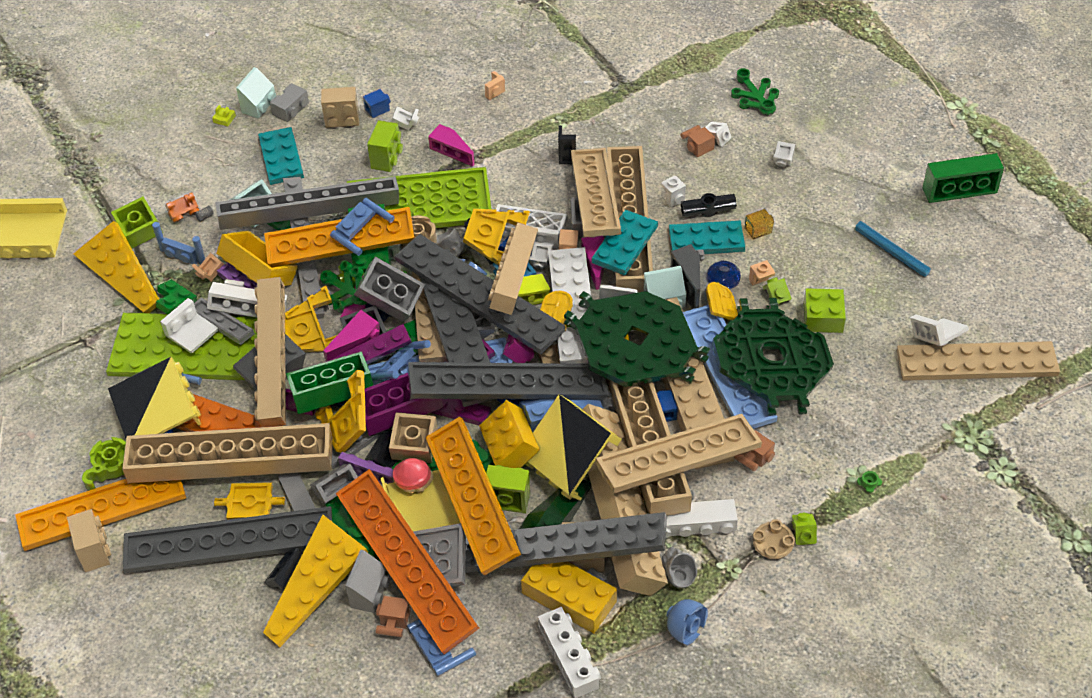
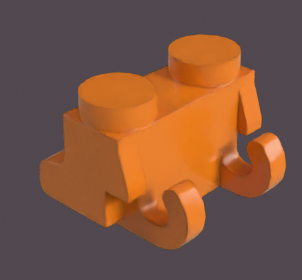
[165,192,199,223]

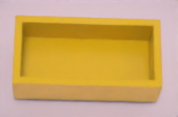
[216,231,298,286]
[521,562,617,634]

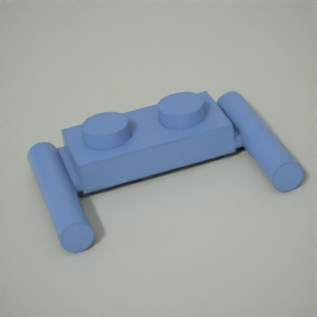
[330,198,395,256]
[152,222,205,265]
[371,340,431,381]
[407,619,476,676]

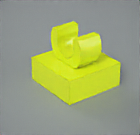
[212,105,236,127]

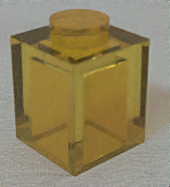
[744,209,774,240]

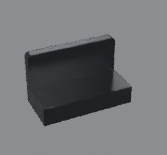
[558,125,576,165]
[365,430,396,468]
[264,548,303,591]

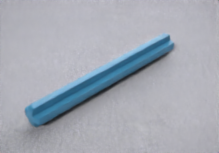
[855,221,931,277]

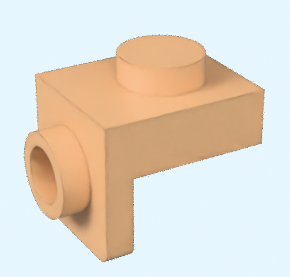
[485,71,505,100]
[192,252,225,282]
[749,260,775,286]

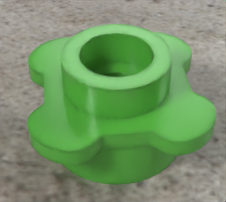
[857,471,882,493]

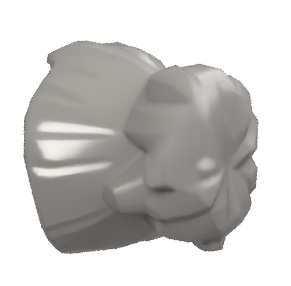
[435,228,468,257]
[661,546,697,588]

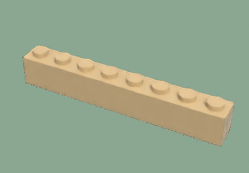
[488,222,538,315]
[254,277,286,427]

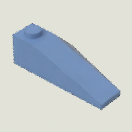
[518,399,603,432]

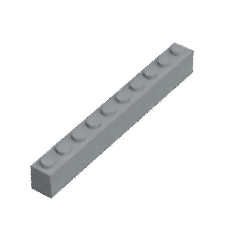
[215,176,399,230]

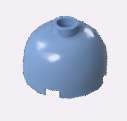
[666,599,708,645]

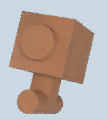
[680,125,715,157]
[734,430,775,471]
[376,596,411,638]

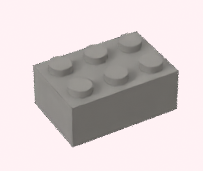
[354,257,425,322]

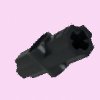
[680,193,737,217]

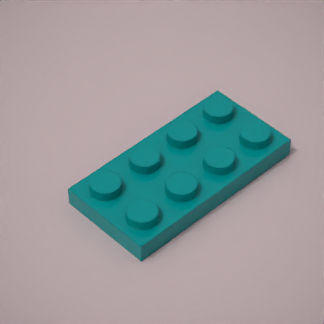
[258,127,304,185]
[592,209,658,275]
[669,220,745,254]

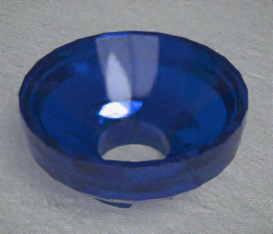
[707,260,741,289]

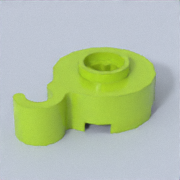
[82,437,126,491]

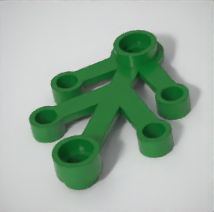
[731,68,779,115]
[320,260,367,312]

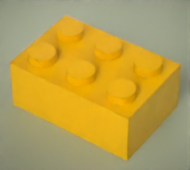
[479,400,540,468]

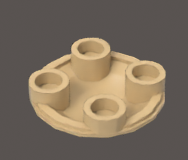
[753,519,795,559]

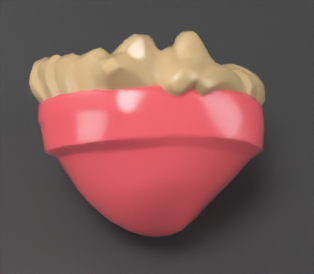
[393,458,433,494]

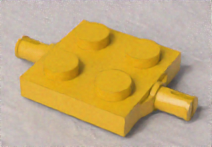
[214,482,285,520]

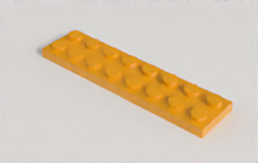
[264,207,415,268]
[425,417,521,575]
[15,479,187,551]

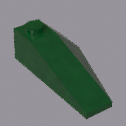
[519,480,592,529]

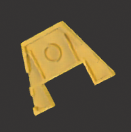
[463,209,530,266]
[285,286,337,353]
[315,370,366,453]

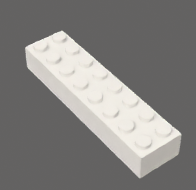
[548,247,591,364]

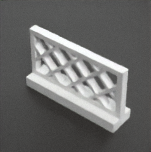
[496,204,567,249]

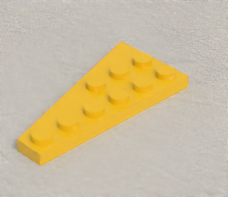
[73,221,159,313]
[263,515,368,648]

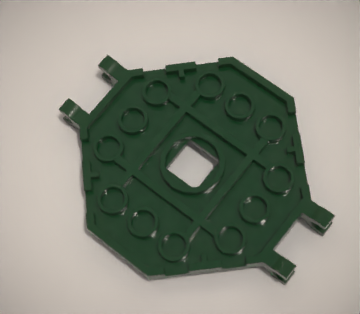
[564,291,710,387]
[712,298,834,416]

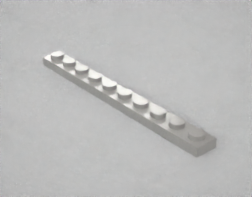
[283,177,324,319]

